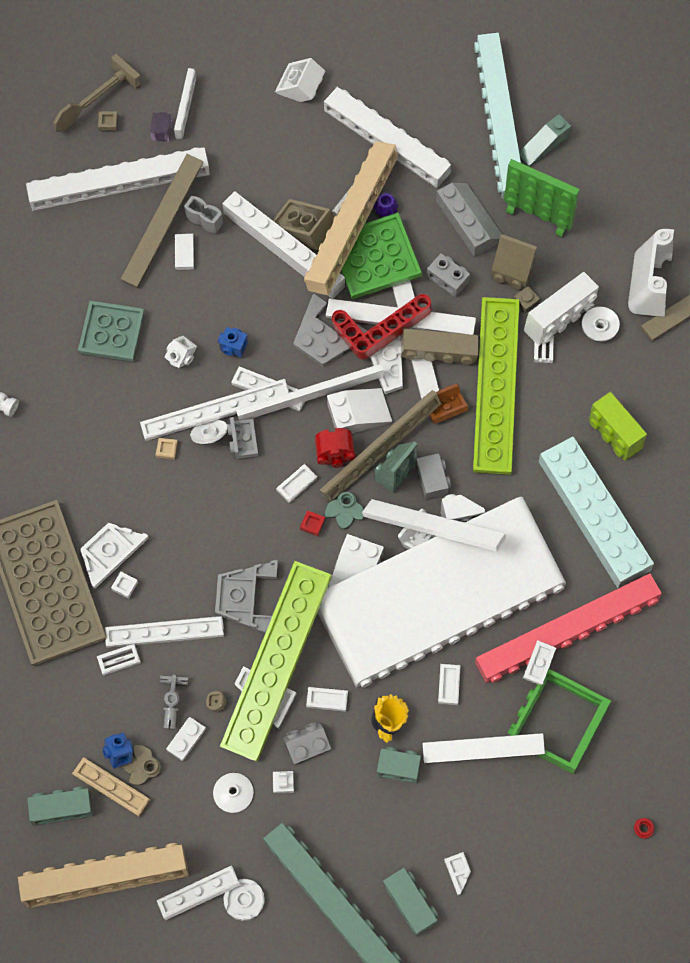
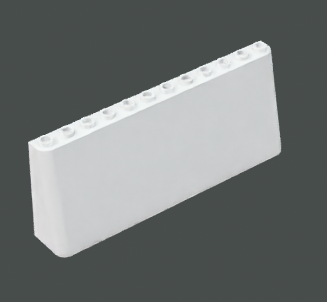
[317,497,566,688]

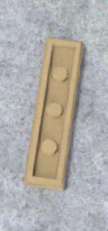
[72,757,151,817]

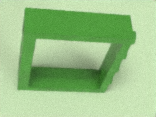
[508,668,611,774]

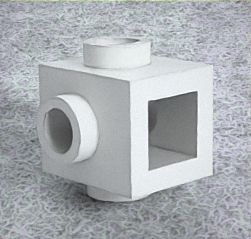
[165,336,197,368]

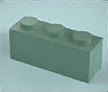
[27,787,93,826]
[383,868,438,937]

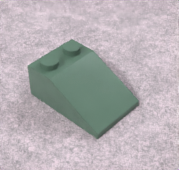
[374,442,417,493]

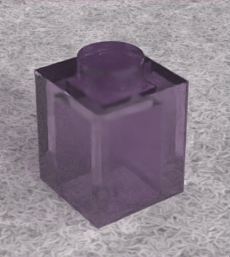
[150,112,173,142]

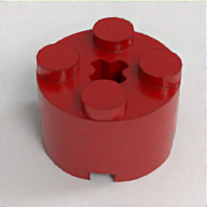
[315,428,355,468]

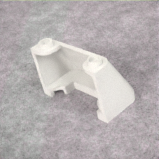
[628,229,674,317]

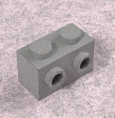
[427,253,470,298]

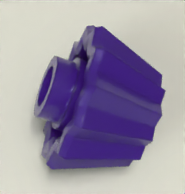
[373,193,399,217]

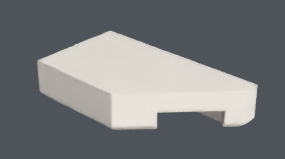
[444,852,471,896]

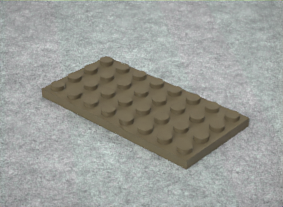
[0,500,106,667]

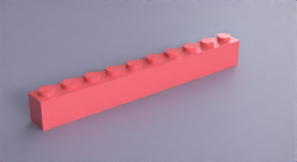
[475,574,662,683]

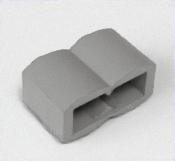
[184,196,223,233]

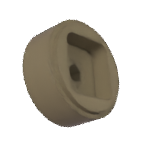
[206,691,227,712]

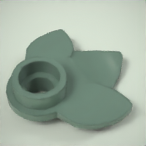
[325,492,363,529]

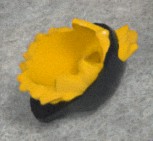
[371,694,409,743]

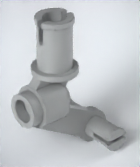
[160,674,188,729]

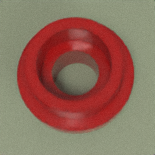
[634,818,654,839]

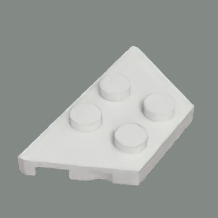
[81,523,149,589]

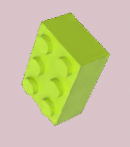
[589,392,647,461]

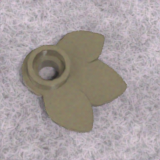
[122,745,161,785]

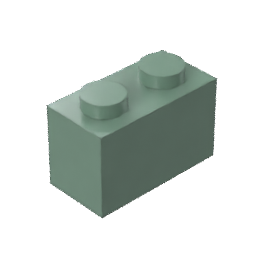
[377,747,421,784]

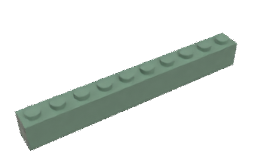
[263,823,402,963]

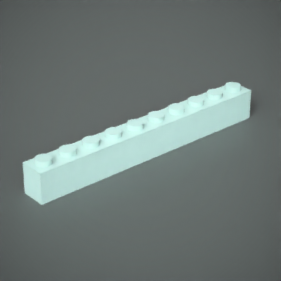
[474,33,521,199]

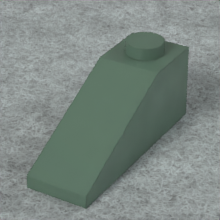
[519,114,571,167]

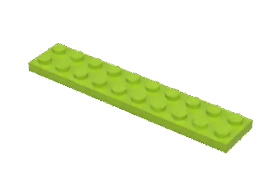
[473,297,519,475]
[220,561,332,762]

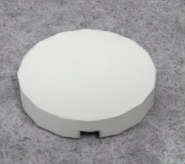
[224,879,265,921]

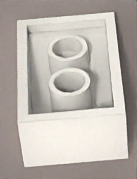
[327,388,392,434]
[328,534,384,588]

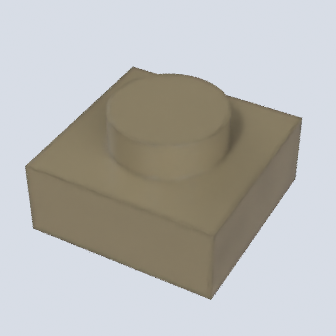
[98,111,118,131]
[514,286,540,312]

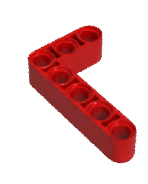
[332,294,432,360]

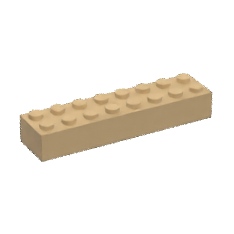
[18,843,189,909]

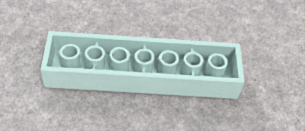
[539,437,654,589]

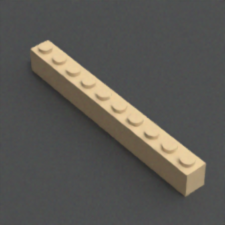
[304,141,398,295]

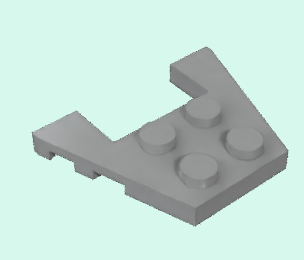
[293,294,367,367]
[215,560,278,633]

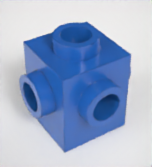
[218,327,248,358]
[102,732,133,769]

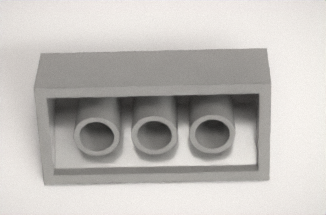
[436,183,502,257]

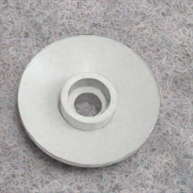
[582,307,620,341]
[190,420,228,444]
[213,773,254,813]

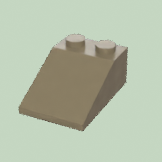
[272,199,334,250]
[491,234,537,290]

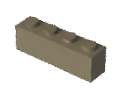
[401,329,478,365]

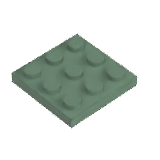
[78,301,145,362]

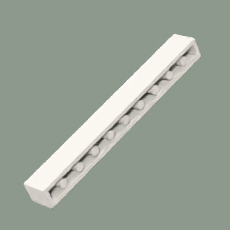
[26,147,210,211]

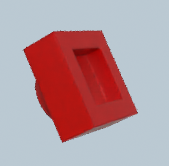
[300,510,325,536]

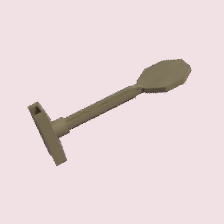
[53,54,141,132]

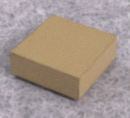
[156,438,178,460]

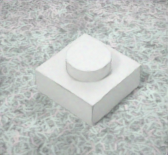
[111,572,138,599]

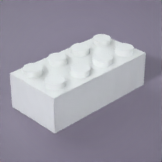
[524,272,599,346]

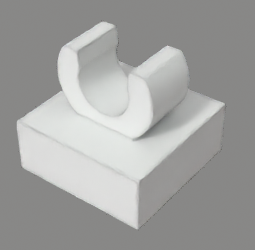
[273,771,294,794]

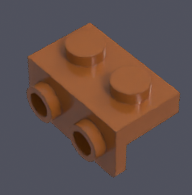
[423,383,468,424]

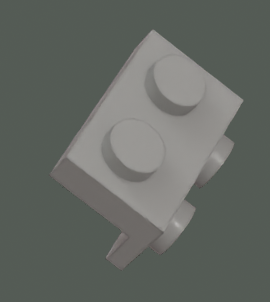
[227,417,258,459]
[283,722,331,764]

